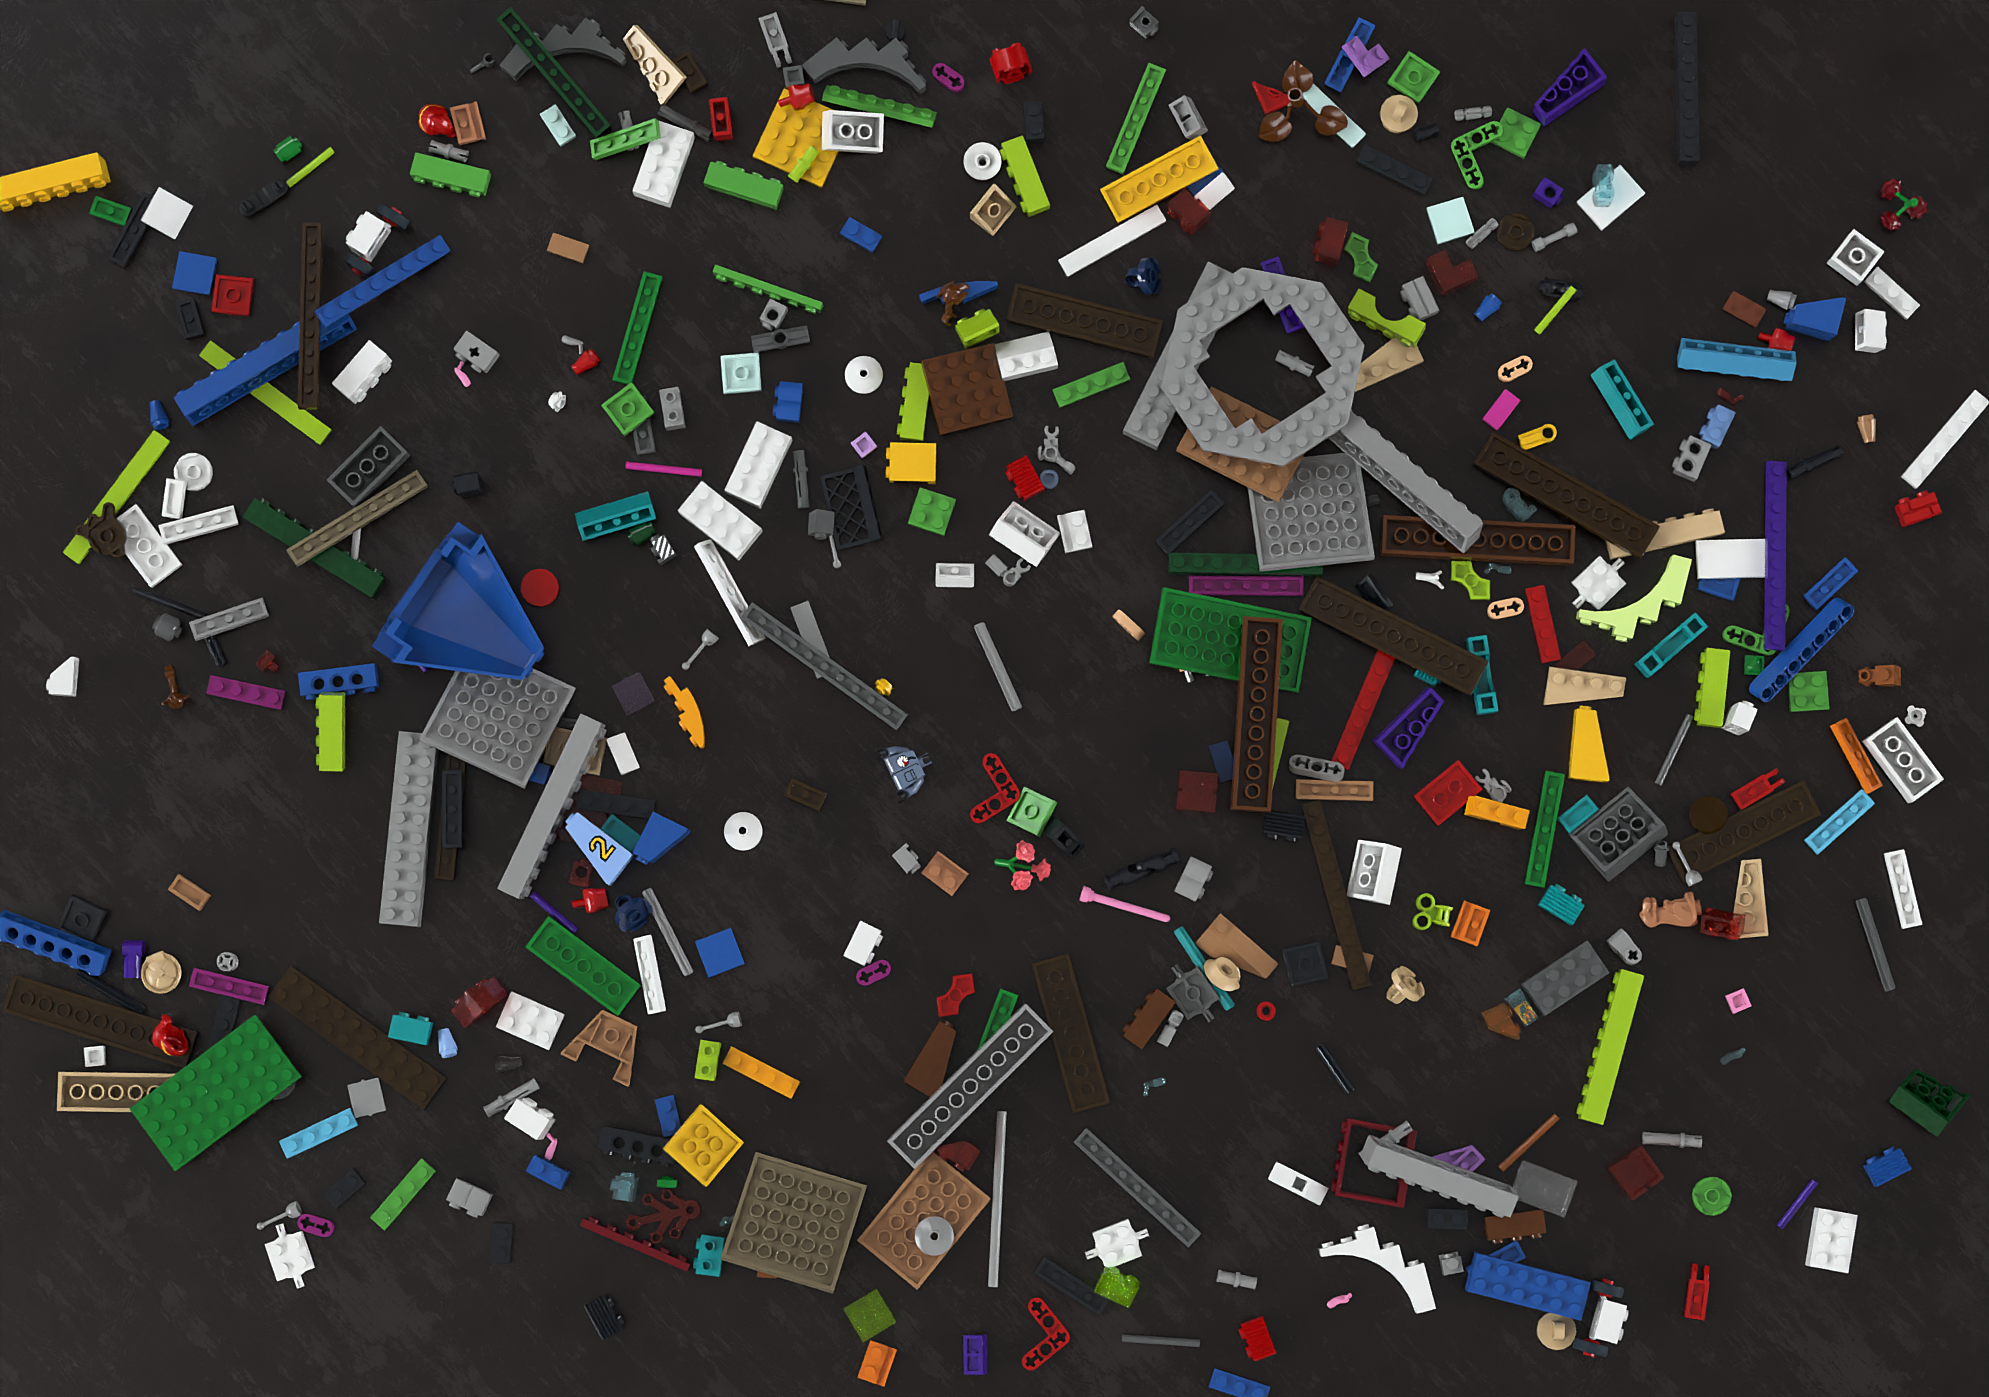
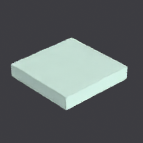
[1426,197,1475,244]
[721,353,762,394]

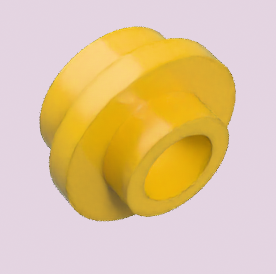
[875,678,893,696]

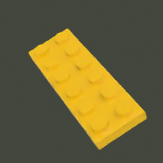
[1100,135,1219,223]

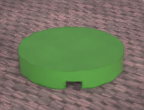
[1692,1176,1732,1216]

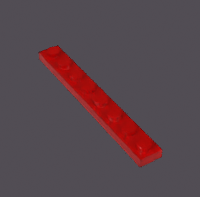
[1331,650,1395,770]

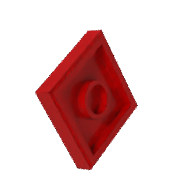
[211,274,255,317]

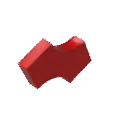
[937,973,975,1017]

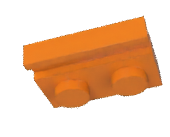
[1450,900,1490,947]
[857,1340,897,1387]

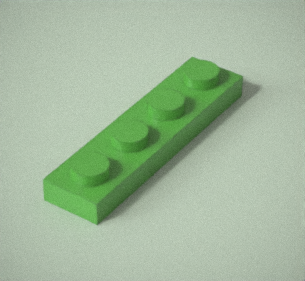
[590,118,661,160]
[1052,362,1130,408]
[370,1158,436,1231]

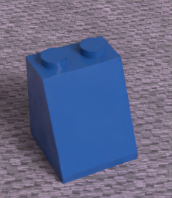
[1784,297,1846,342]
[632,812,690,865]

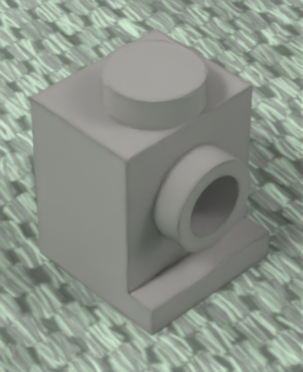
[892,843,921,874]
[1438,1251,1464,1275]

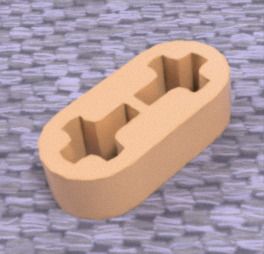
[1497,356,1533,382]
[1487,598,1524,620]
[1112,610,1145,641]

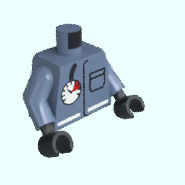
[874,746,932,804]

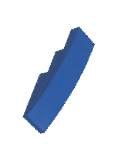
[1324,17,1376,92]
[919,281,998,305]

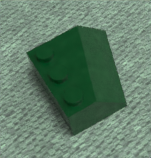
[1889,1069,1971,1137]

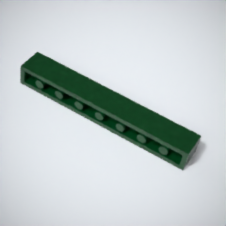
[497,7,611,138]
[243,498,386,599]
[1168,553,1323,577]

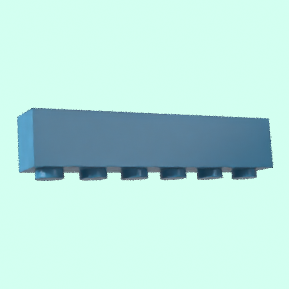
[1677,338,1797,381]

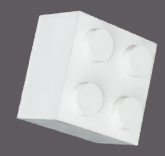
[1827,229,1884,286]

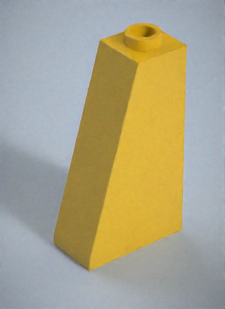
[1568,706,1609,783]

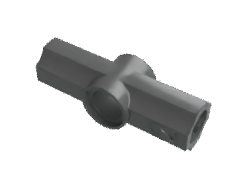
[751,325,810,353]

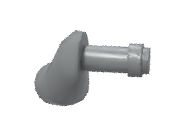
[562,335,584,354]

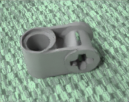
[1606,928,1642,965]

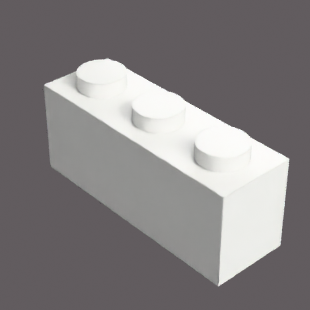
[1721,701,1758,736]

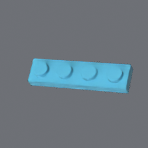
[1804,789,1875,854]
[279,1108,359,1159]

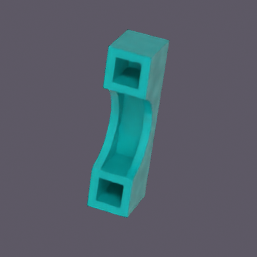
[1634,612,1708,678]
[1465,635,1498,716]

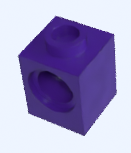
[1532,177,1564,208]

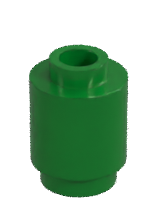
[273,136,302,162]

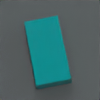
[1557,795,1599,834]
[601,814,641,852]

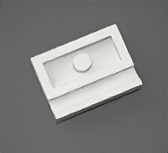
[1057,510,1092,553]

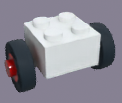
[344,204,409,278]
[1573,1279,1629,1358]

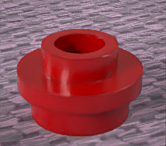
[1256,1001,1276,1021]

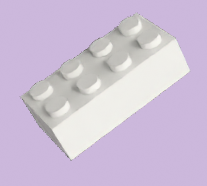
[633,121,695,208]
[725,422,793,509]
[678,481,763,561]
[1862,717,1944,803]

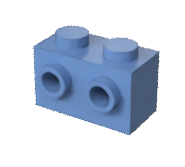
[1699,404,1736,450]

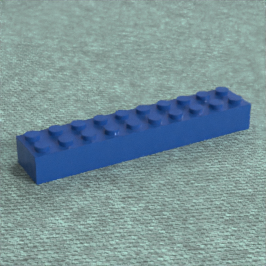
[174,314,357,426]

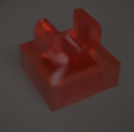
[255,650,279,672]

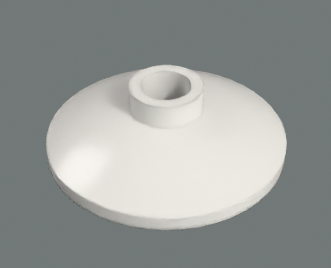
[964,142,1002,180]
[845,356,883,394]
[724,812,762,850]

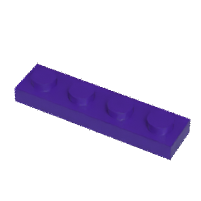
[1260,256,1305,334]

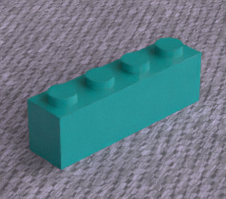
[1591,359,1654,440]
[575,491,656,541]

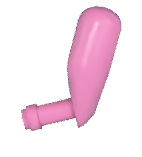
[455,361,471,387]
[544,1132,557,1160]
[1327,1293,1352,1309]

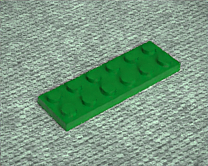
[526,916,641,1016]

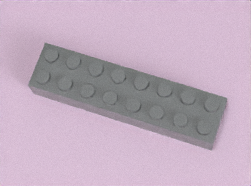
[1360,1135,1519,1218]

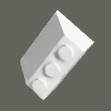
[995,332,1058,381]
[989,501,1060,567]
[1347,840,1402,905]

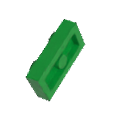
[89,196,133,226]

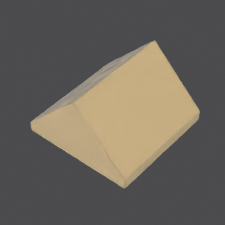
[970,183,1017,236]

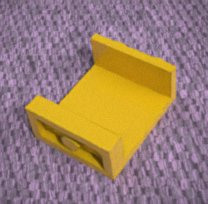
[886,442,936,484]

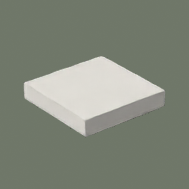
[140,187,193,239]

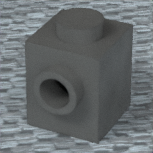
[808,509,834,540]

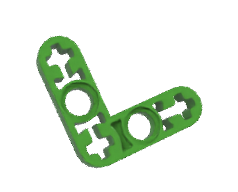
[1451,121,1504,190]
[1722,604,1790,656]

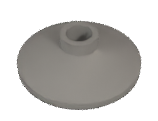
[915,1216,954,1256]

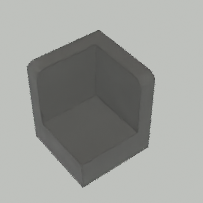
[783,65,805,88]

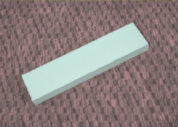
[1302,84,1366,148]

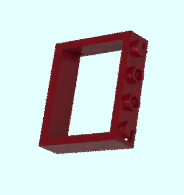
[1331,1118,1417,1208]

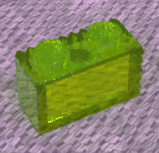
[1094,1266,1140,1308]

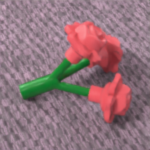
[995,840,1051,891]

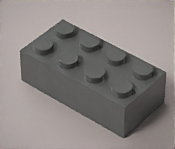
[327,426,411,508]
[1521,941,1609,1016]

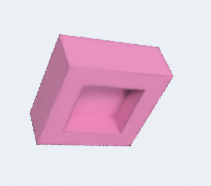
[1725,988,1751,1014]

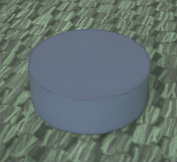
[1039,469,1058,489]

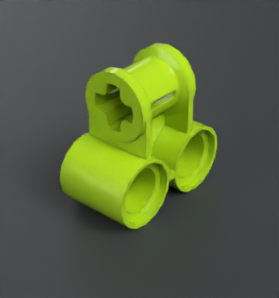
[1412,893,1453,930]

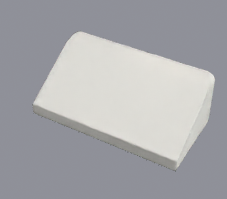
[1194,172,1235,213]
[936,563,974,587]
[606,732,640,775]

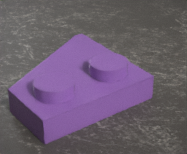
[1433,1145,1485,1172]

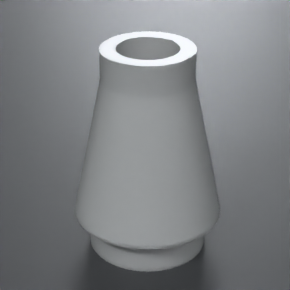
[1767,290,1797,310]

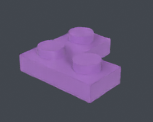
[1342,36,1390,77]

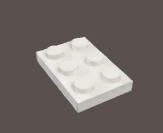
[496,991,565,1050]

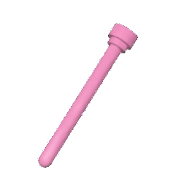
[1080,886,1170,922]

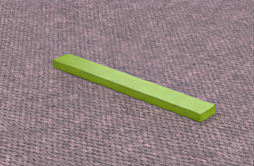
[199,340,332,445]
[63,430,170,564]

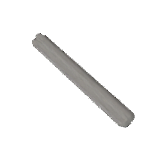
[974,622,1022,711]
[642,888,693,976]

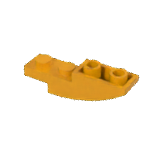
[663,676,705,749]

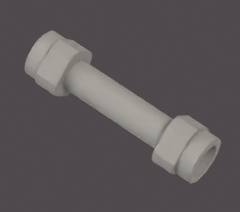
[1531,223,1577,252]

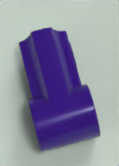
[122,940,145,978]

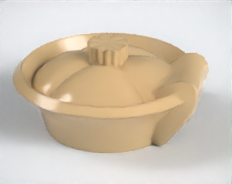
[141,950,181,994]
[1204,957,1240,991]

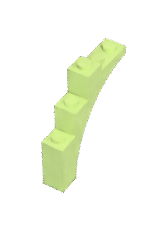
[1576,555,1692,642]

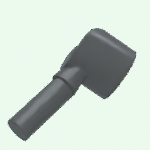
[470,53,494,74]

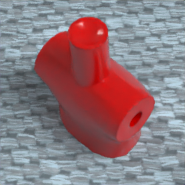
[778,83,815,111]
[1758,328,1796,351]
[572,888,609,914]

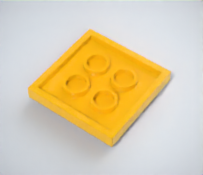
[663,1104,744,1187]

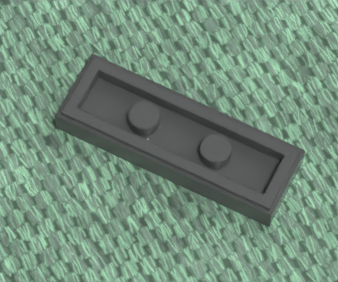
[633,396,656,456]

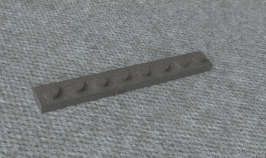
[1074,1128,1201,1248]

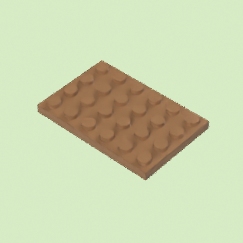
[1176,386,1306,503]
[857,1151,991,1290]

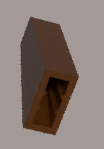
[904,1020,956,1097]

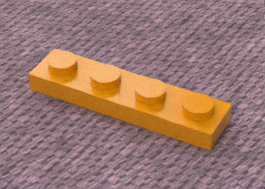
[722,1046,800,1099]

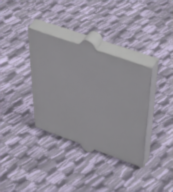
[347,1077,386,1118]

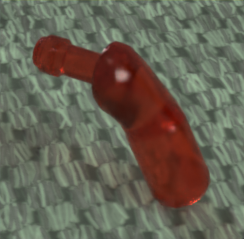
[1717,388,1744,405]

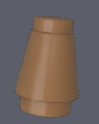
[1857,414,1876,443]

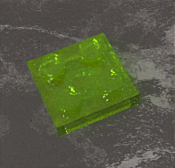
[843,1288,896,1342]

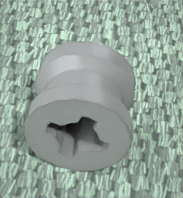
[217,952,239,972]

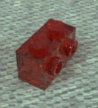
[1700,908,1746,940]

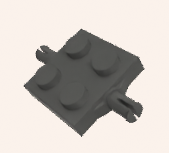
[1166,964,1220,1023]

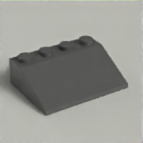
[1569,787,1668,882]

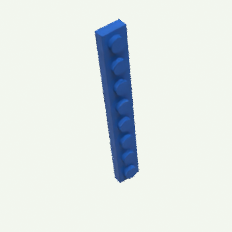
[315,235,451,328]

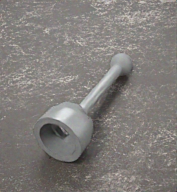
[682,629,719,670]
[1672,841,1703,887]
[695,1011,742,1033]
[257,1201,302,1230]

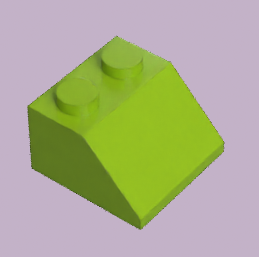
[955,309,1000,349]

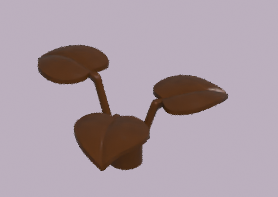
[1258,60,1348,142]

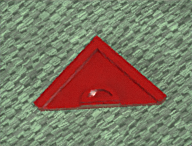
[1251,81,1290,115]

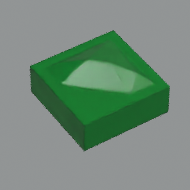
[1743,655,1764,676]
[657,1176,678,1188]

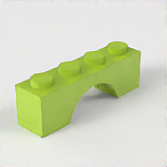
[1348,289,1426,348]

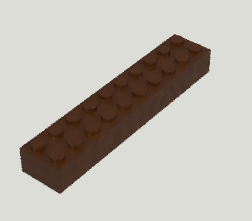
[1380,515,1576,566]
[1230,616,1283,813]

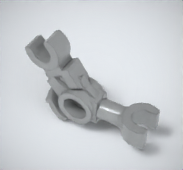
[1038,426,1076,475]
[1475,769,1512,823]

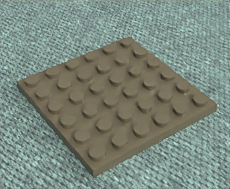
[721,1152,867,1294]

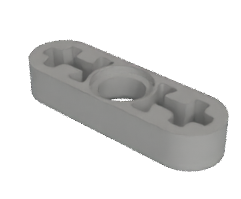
[1289,754,1344,782]

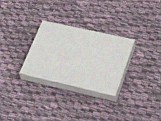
[1577,165,1645,231]

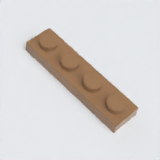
[1296,779,1373,801]

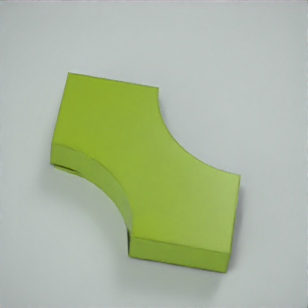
[1451,561,1490,600]

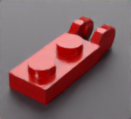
[1730,768,1785,810]
[1684,1263,1710,1320]

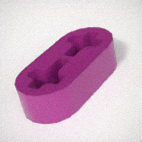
[932,63,964,93]
[856,960,891,986]
[297,1213,335,1237]

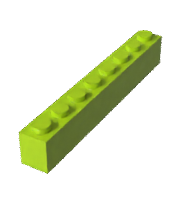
[1576,969,1644,1125]

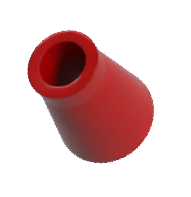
[571,349,600,375]

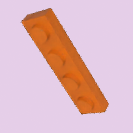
[1830,718,1883,794]

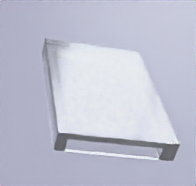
[1512,1160,1578,1218]

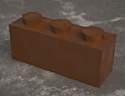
[1122,989,1176,1050]
[1483,1209,1546,1244]

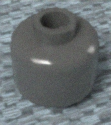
[152,613,183,641]

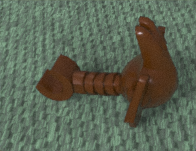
[937,281,970,327]
[161,664,190,709]

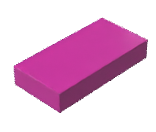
[1482,389,1521,431]

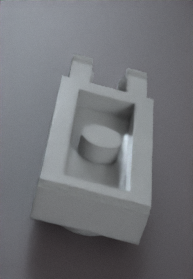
[758,12,792,68]

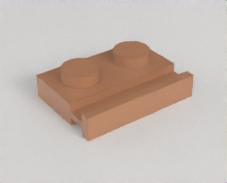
[450,101,486,145]
[921,851,969,896]

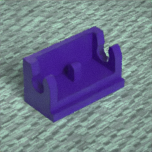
[963,1334,988,1375]

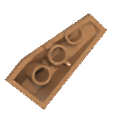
[1195,913,1278,979]

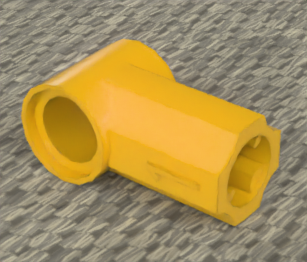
[1518,424,1557,450]

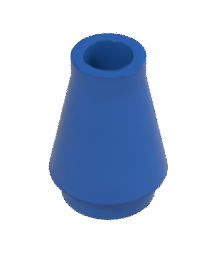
[1474,293,1502,321]
[149,400,170,430]

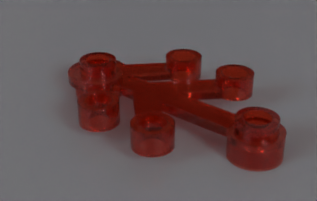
[626,1189,700,1243]

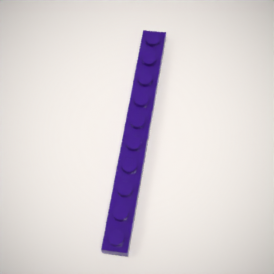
[1764,461,1787,651]

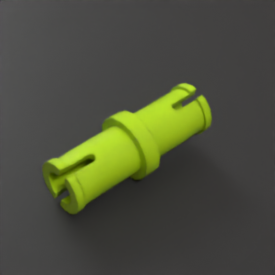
[788,145,820,183]

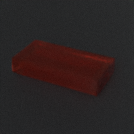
[1554,640,1596,670]

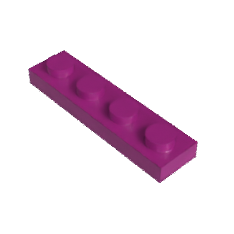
[206,675,286,710]
[189,968,270,1005]

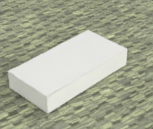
[162,478,187,519]

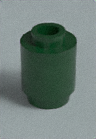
[627,521,656,546]

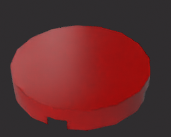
[521,569,559,607]

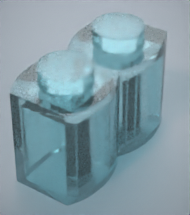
[1592,164,1614,207]

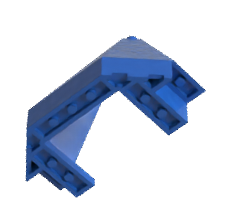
[372,522,544,680]

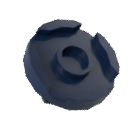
[1125,257,1162,295]
[615,894,652,932]

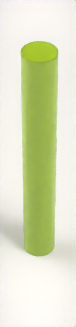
[286,147,335,188]
[1534,286,1577,334]

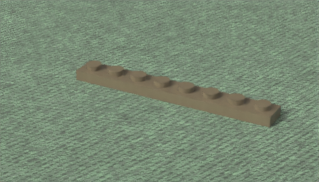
[286,470,427,567]

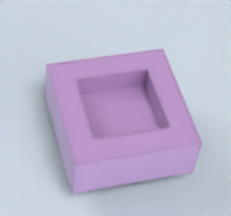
[851,432,877,459]

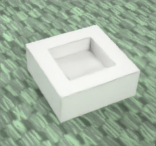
[84,1046,106,1067]

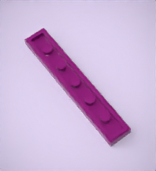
[1189,576,1304,596]

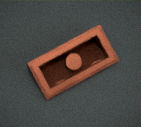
[1722,291,1767,328]

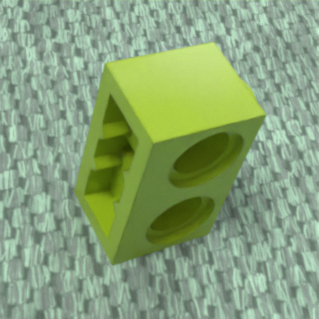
[695,1040,721,1081]

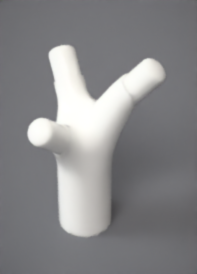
[1416,570,1444,589]

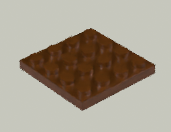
[921,343,1013,435]

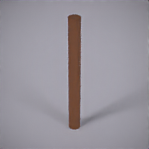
[1498,1114,1559,1171]

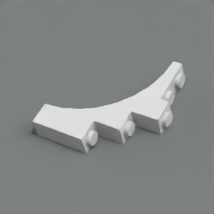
[1318,1224,1436,1313]

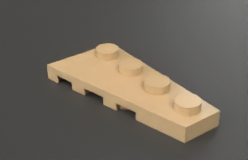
[623,25,687,105]
[1355,338,1424,392]
[1544,666,1626,705]
[1729,859,1768,939]

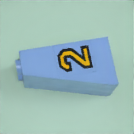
[565,812,634,886]

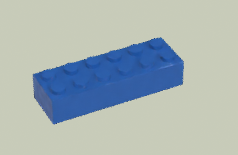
[1465,1251,1591,1321]

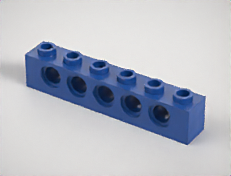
[0,910,112,976]

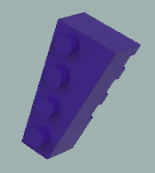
[1533,48,1607,126]
[1372,687,1444,769]

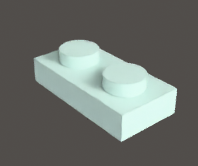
[540,104,576,147]

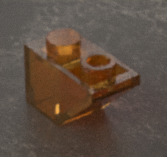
[1481,1003,1521,1040]

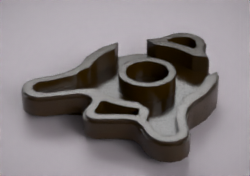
[75,502,127,558]

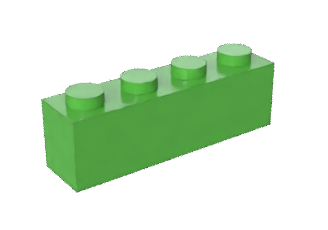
[410,152,491,197]
[704,161,784,210]

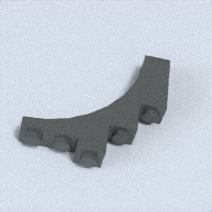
[500,17,627,81]
[802,37,927,95]

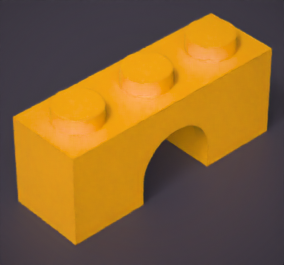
[1464,796,1530,829]

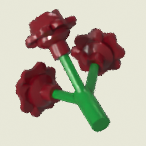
[1881,178,1928,230]

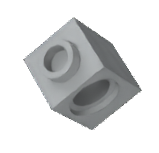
[760,299,788,331]

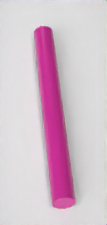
[626,461,702,477]

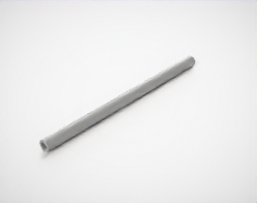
[988,1111,1007,1287]

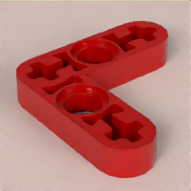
[970,753,1020,824]
[1022,1297,1070,1370]

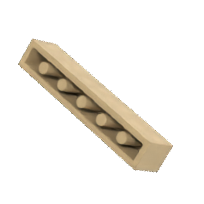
[1605,509,1725,560]

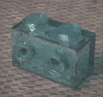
[610,1172,639,1202]

